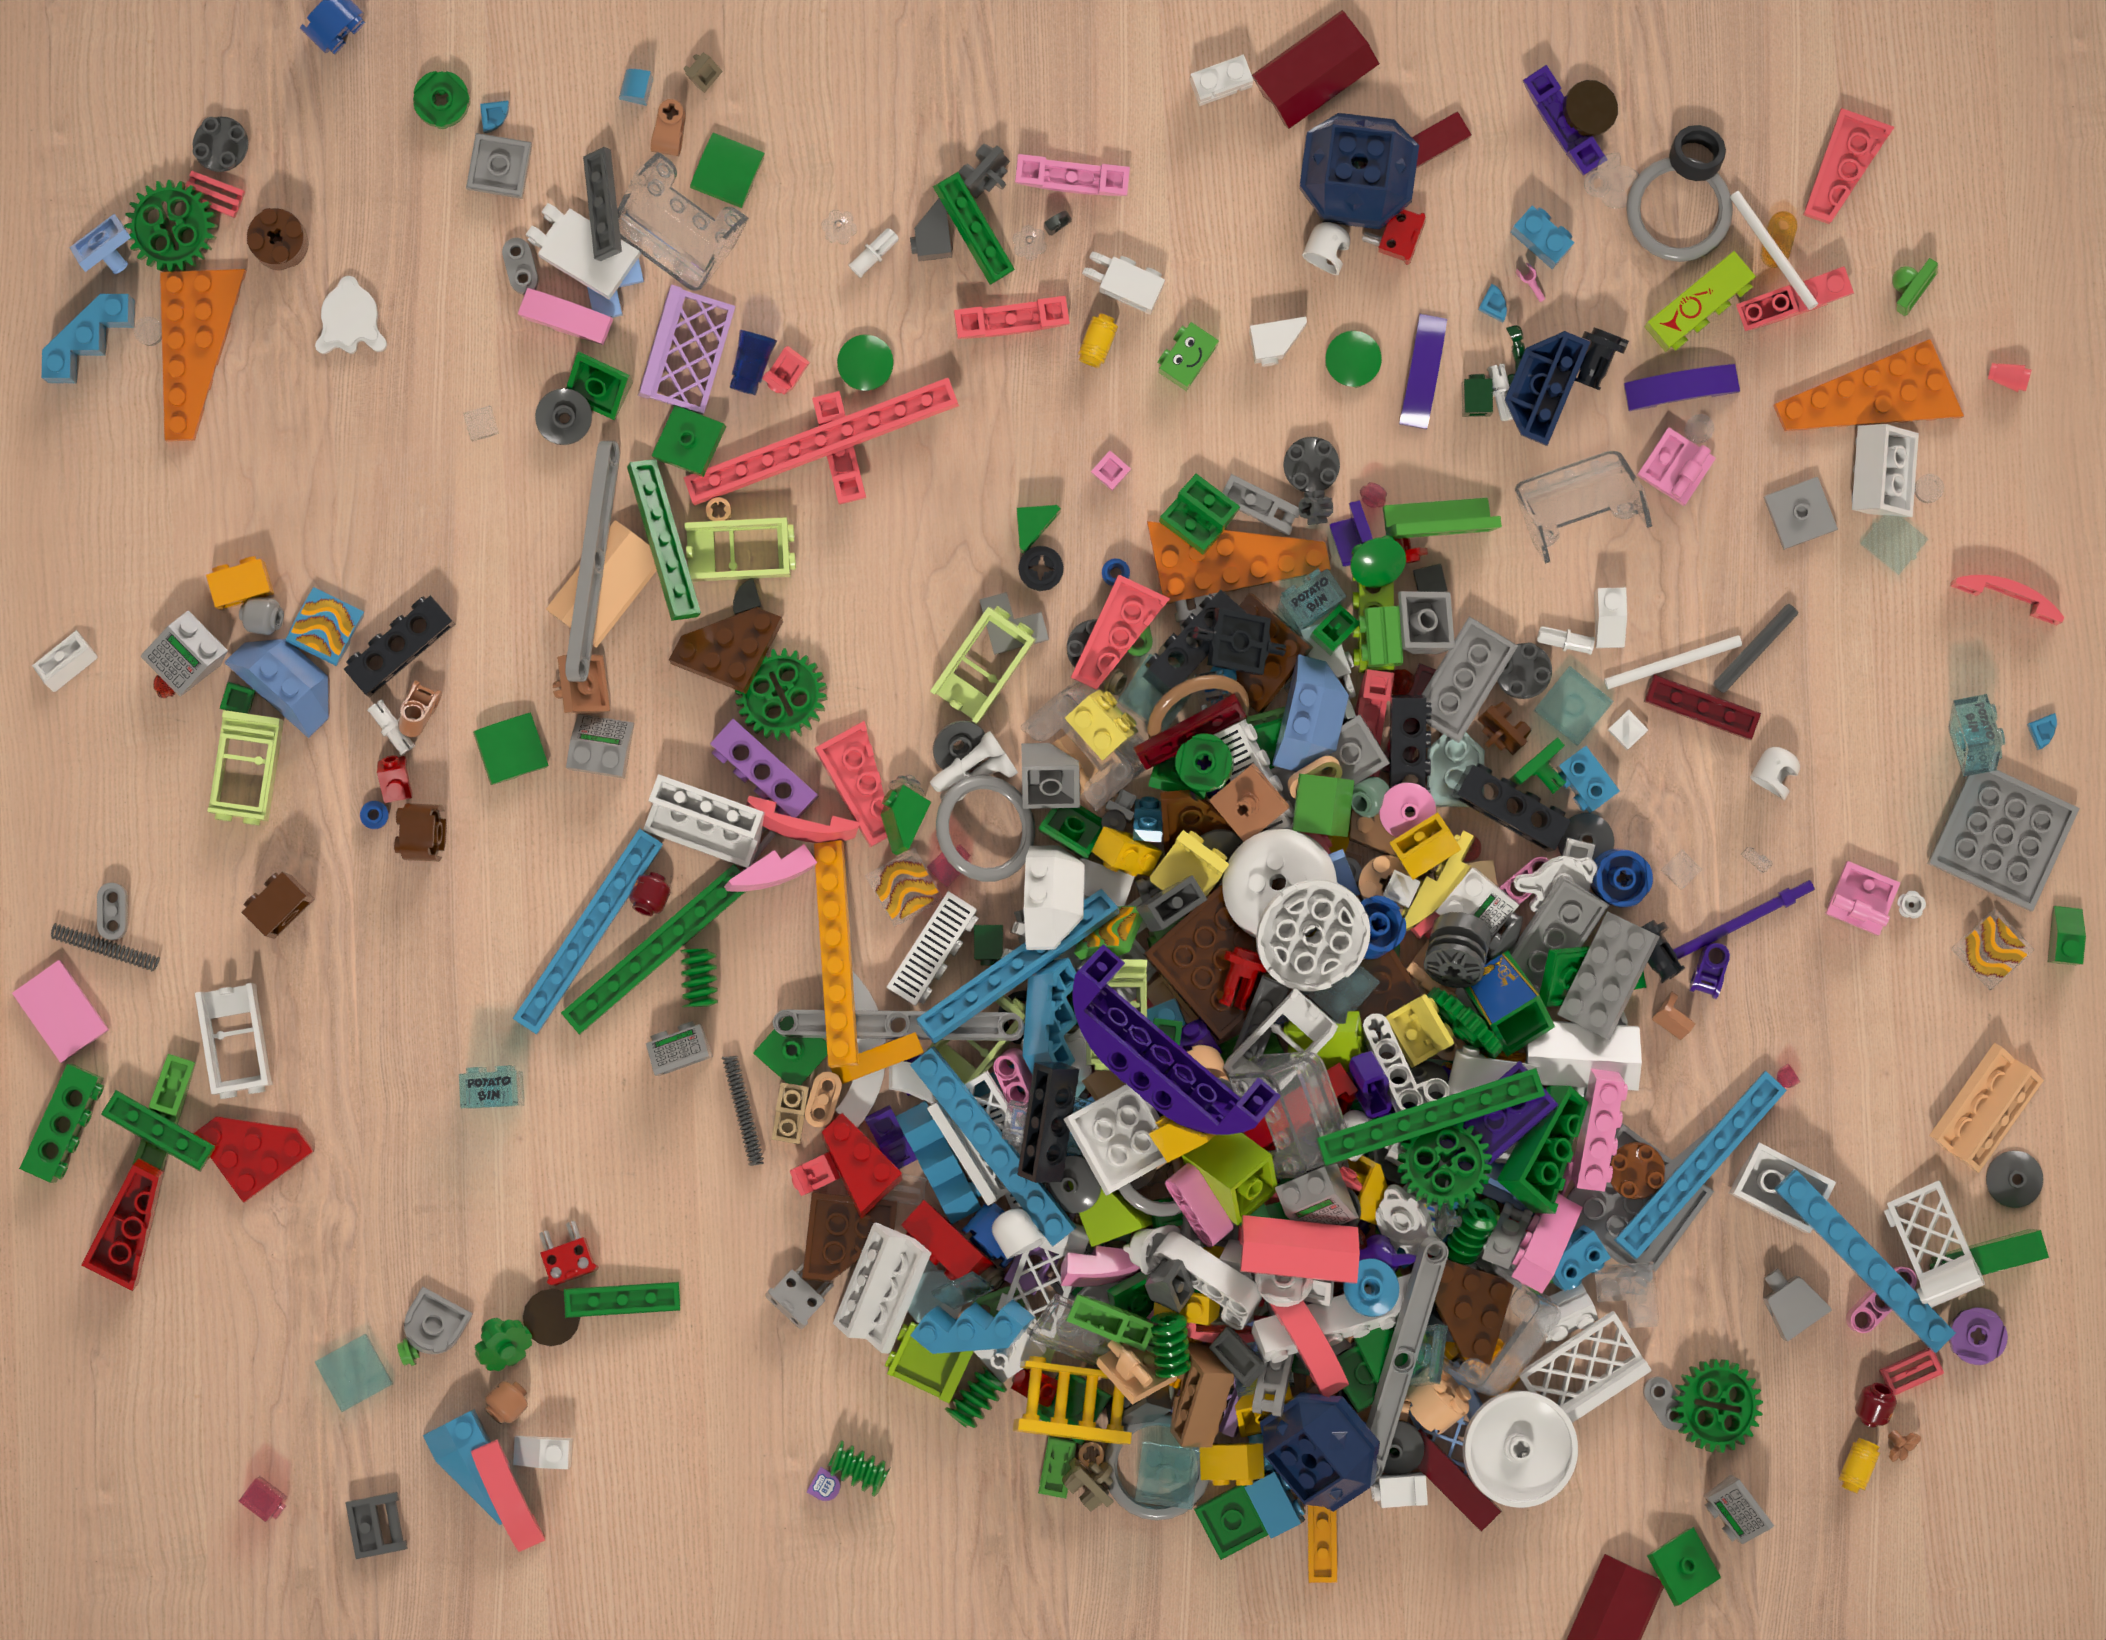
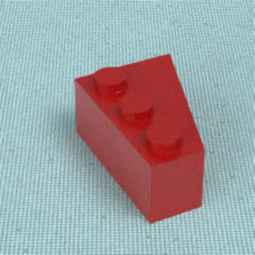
[822,1113,902,1219]
[901,1200,997,1292]

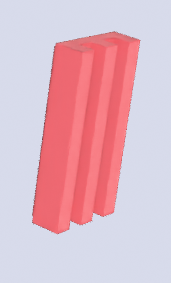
[185,171,245,218]
[1879,1347,1944,1395]

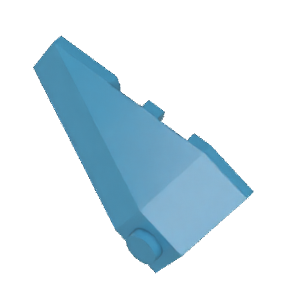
[423,1409,502,1525]

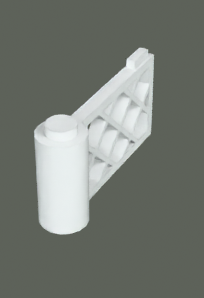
[1884,1181,1985,1308]
[996,1221,1089,1337]

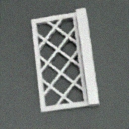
[927,1070,1024,1205]
[1517,1311,1652,1423]

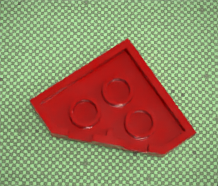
[193,1117,314,1203]

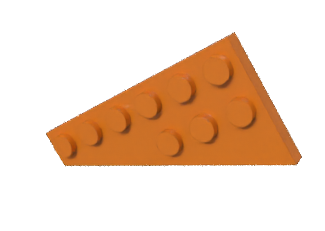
[160,269,247,442]
[1773,339,1964,431]
[1147,521,1331,605]

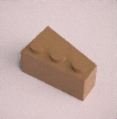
[1349,809,1434,874]
[1170,1342,1234,1447]

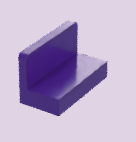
[1330,500,1373,567]

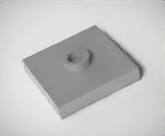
[466,133,532,199]
[1763,477,1838,550]

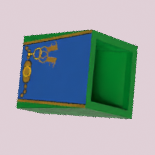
[1463,951,1556,1057]

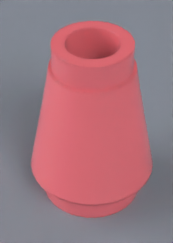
[1988,363,2032,392]

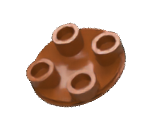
[1610,1142,1665,1200]

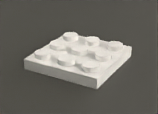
[1064,1084,1167,1195]

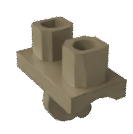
[1062,1457,1114,1512]

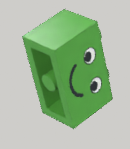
[1157,322,1219,391]

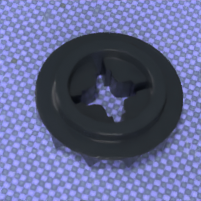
[1018,546,1064,592]

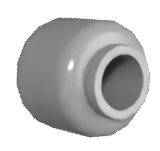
[239,596,284,635]

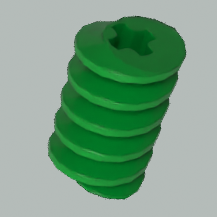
[680,949,718,1007]
[1444,1201,1498,1265]
[1150,1312,1191,1378]
[945,1366,1007,1428]
[827,1440,891,1497]

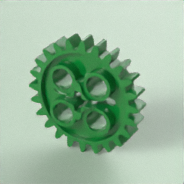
[124,180,218,272]
[735,648,828,741]
[1427,987,1504,1059]
[1397,1122,1492,1210]
[1671,1359,1763,1453]

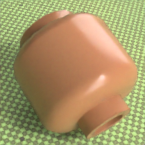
[485,1381,528,1424]

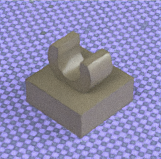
[684,52,723,93]

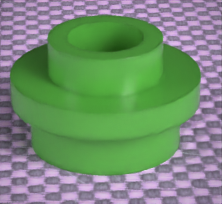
[397,1338,420,1366]

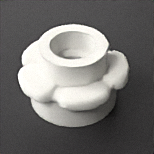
[1897,891,1926,919]

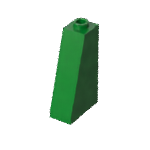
[1929,1229,2049,1275]

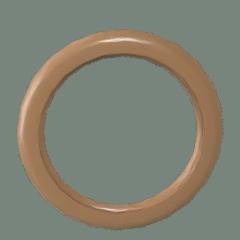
[1147,675,1249,758]

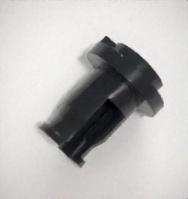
[1575,327,1629,390]
[1641,920,1685,984]

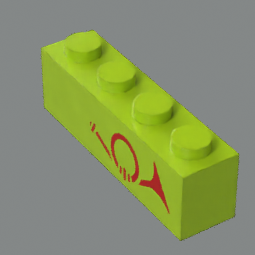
[1644,251,1756,352]

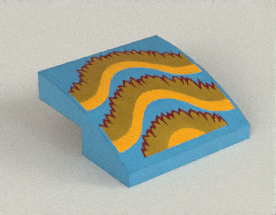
[286,587,364,666]

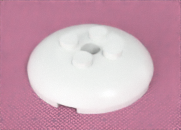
[1222,829,1337,938]
[1256,880,1370,991]

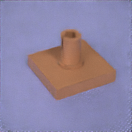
[553,655,610,713]
[1209,763,1290,842]

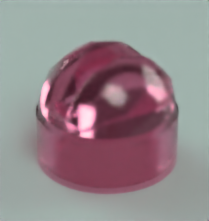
[1777,1063,1801,1088]

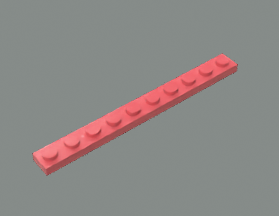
[683,378,959,506]

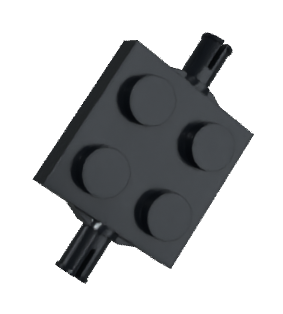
[1193,608,1286,675]

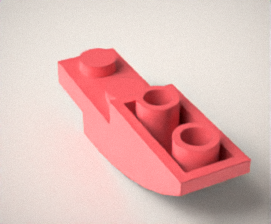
[1736,266,1854,331]

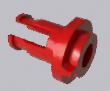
[1218,947,1268,1011]

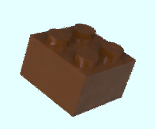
[241,872,315,939]

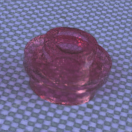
[1360,482,1387,508]

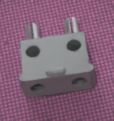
[765,1262,834,1329]

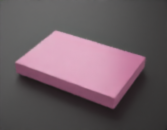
[12,960,109,1063]

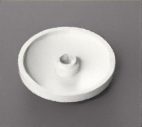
[1463,1391,1578,1508]

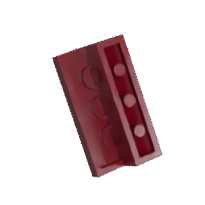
[1252,10,1380,129]
[1567,1554,1664,1640]

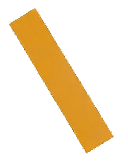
[830,1032,924,1084]

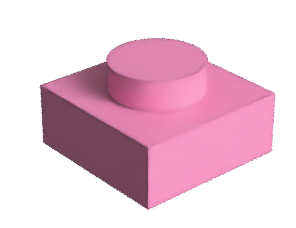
[1091,450,1131,491]

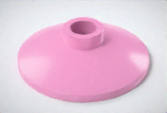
[1379,783,1436,838]

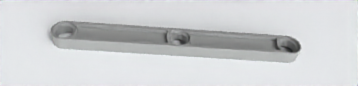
[565,441,620,682]
[773,1009,1025,1041]
[1366,1237,1448,1480]

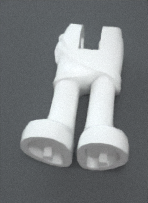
[930,731,1018,801]

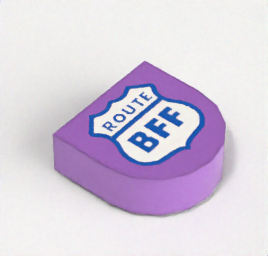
[807,1467,841,1501]

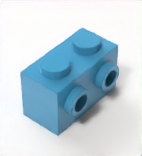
[1510,205,1575,269]
[1556,746,1620,813]
[1552,1225,1611,1291]
[1244,1470,1306,1539]

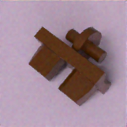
[1477,701,1532,755]

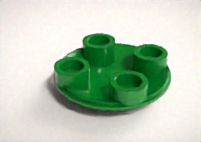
[1325,331,1382,388]
[837,335,894,391]
[1350,535,1406,588]

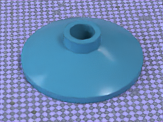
[1344,1259,1399,1317]

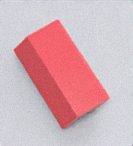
[1240,1215,1360,1284]

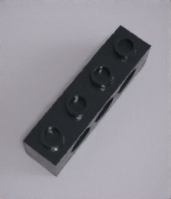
[1142,590,1246,695]
[344,595,455,698]
[1389,695,1432,812]
[1451,763,1571,852]
[1017,1062,1080,1183]

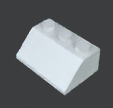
[1851,424,1919,517]
[1729,1142,1836,1233]

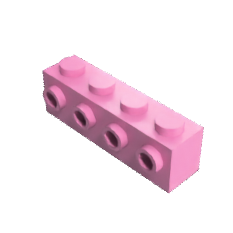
[1571,1069,1628,1192]
[1511,1194,1583,1293]

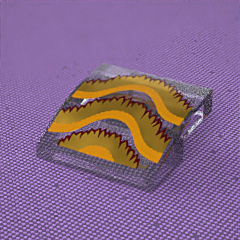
[865,847,943,927]
[1951,908,2034,991]

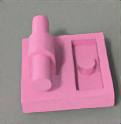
[1637,427,1716,506]
[1825,861,1900,936]

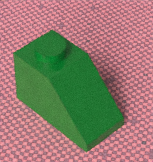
[880,784,931,855]
[2047,906,2086,966]

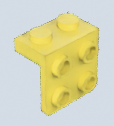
[1065,690,1138,761]
[1150,830,1229,912]
[1386,994,1454,1068]

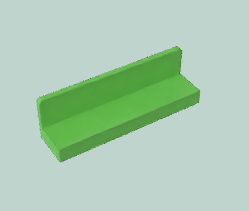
[1383,498,1502,539]

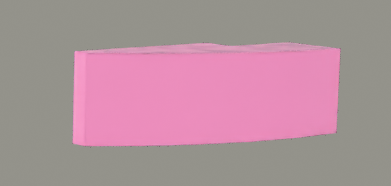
[518,288,613,345]
[724,844,817,892]
[1061,1246,1141,1287]

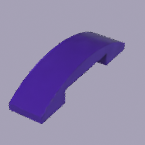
[1522,65,1607,175]
[1399,314,1447,430]
[1624,364,1740,411]

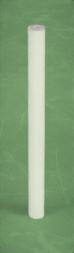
[1730,191,1818,310]
[1604,635,1742,689]

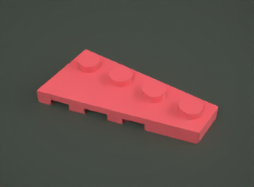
[1803,108,1894,224]
[1070,575,1170,690]
[814,721,888,848]

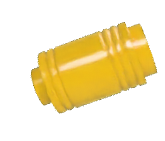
[1078,313,1118,368]
[1838,1438,1880,1494]

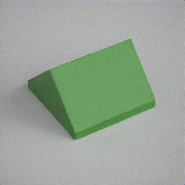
[1292,774,1354,837]

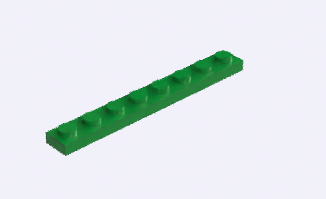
[561,864,747,1035]
[1315,1068,1545,1166]

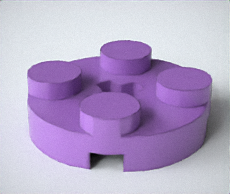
[1949,1307,2008,1365]

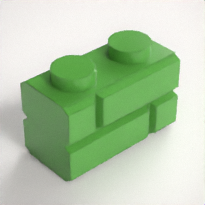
[1359,606,1403,668]

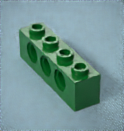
[19,1064,104,1183]

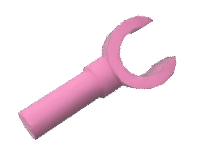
[1516,263,1546,302]

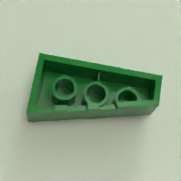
[1497,1086,1588,1214]

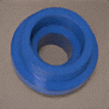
[1102,558,1130,587]
[360,801,389,829]

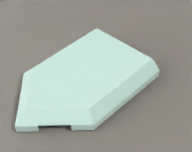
[1427,732,1485,807]

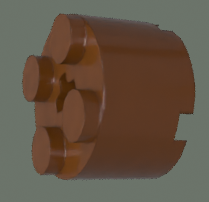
[247,208,309,270]
[394,803,447,862]

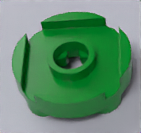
[413,71,471,129]
[1175,734,1234,792]

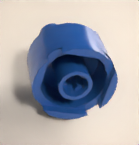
[300,0,365,55]
[1590,849,1653,907]
[1360,896,1406,959]
[961,1203,1015,1268]

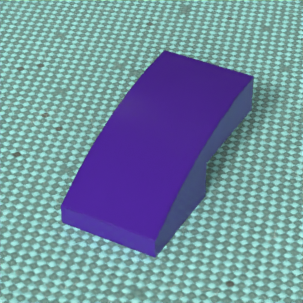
[865,1105,917,1169]

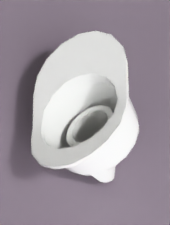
[1123,1225,1181,1275]

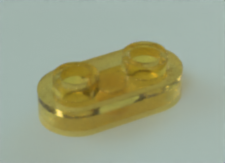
[1760,211,1797,268]

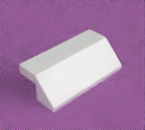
[643,774,765,868]
[1523,1021,1642,1091]
[833,1223,931,1354]

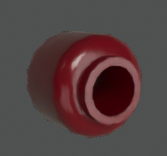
[629,872,671,917]
[1855,1383,1897,1428]

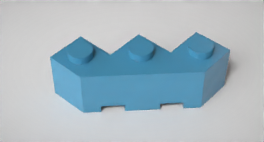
[41,294,135,384]
[1022,958,1077,1075]
[895,1101,981,1224]
[910,1299,1035,1354]

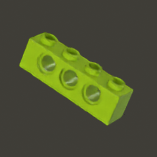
[1352,575,1394,673]

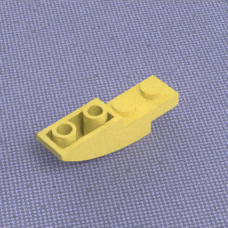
[1401,830,1475,931]

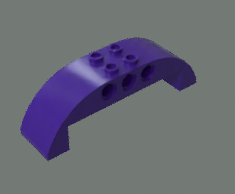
[1073,944,1281,1135]

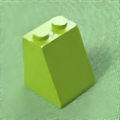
[1182,1133,1278,1226]
[1067,1181,1152,1247]

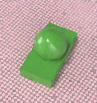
[1892,258,1938,316]

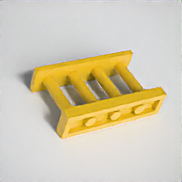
[1013,1356,1132,1445]

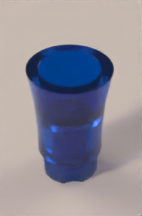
[730,330,777,396]

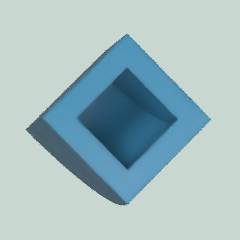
[619,69,653,106]

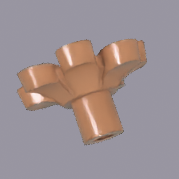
[1888,1430,1921,1462]

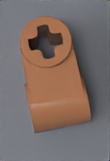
[651,99,686,156]
[398,680,442,737]

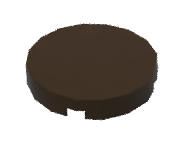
[1563,80,1618,137]
[523,1289,581,1346]

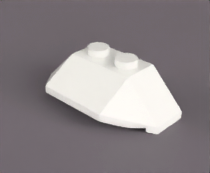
[1024,845,1085,950]

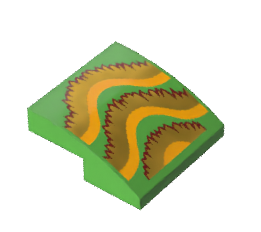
[1074,906,1143,960]

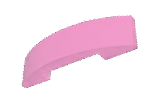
[1015,154,1130,196]

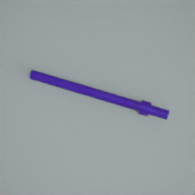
[1673,880,1815,960]

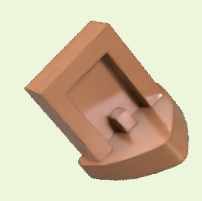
[1652,991,1696,1040]

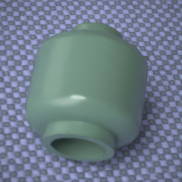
[1352,776,1390,818]

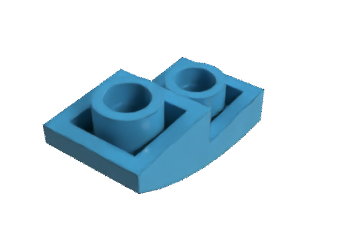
[1133,796,1162,842]

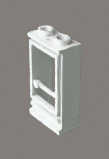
[195,983,273,1099]
[1223,988,1338,1093]

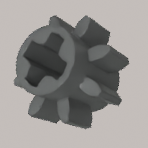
[1298,490,1333,525]

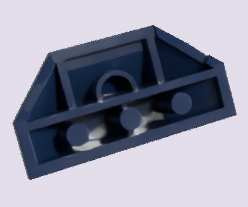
[1504,331,1590,446]

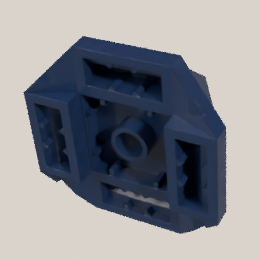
[1299,113,1419,229]
[1260,1392,1380,1512]

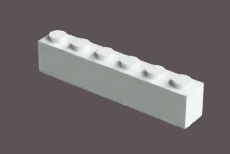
[1252,1274,1411,1363]

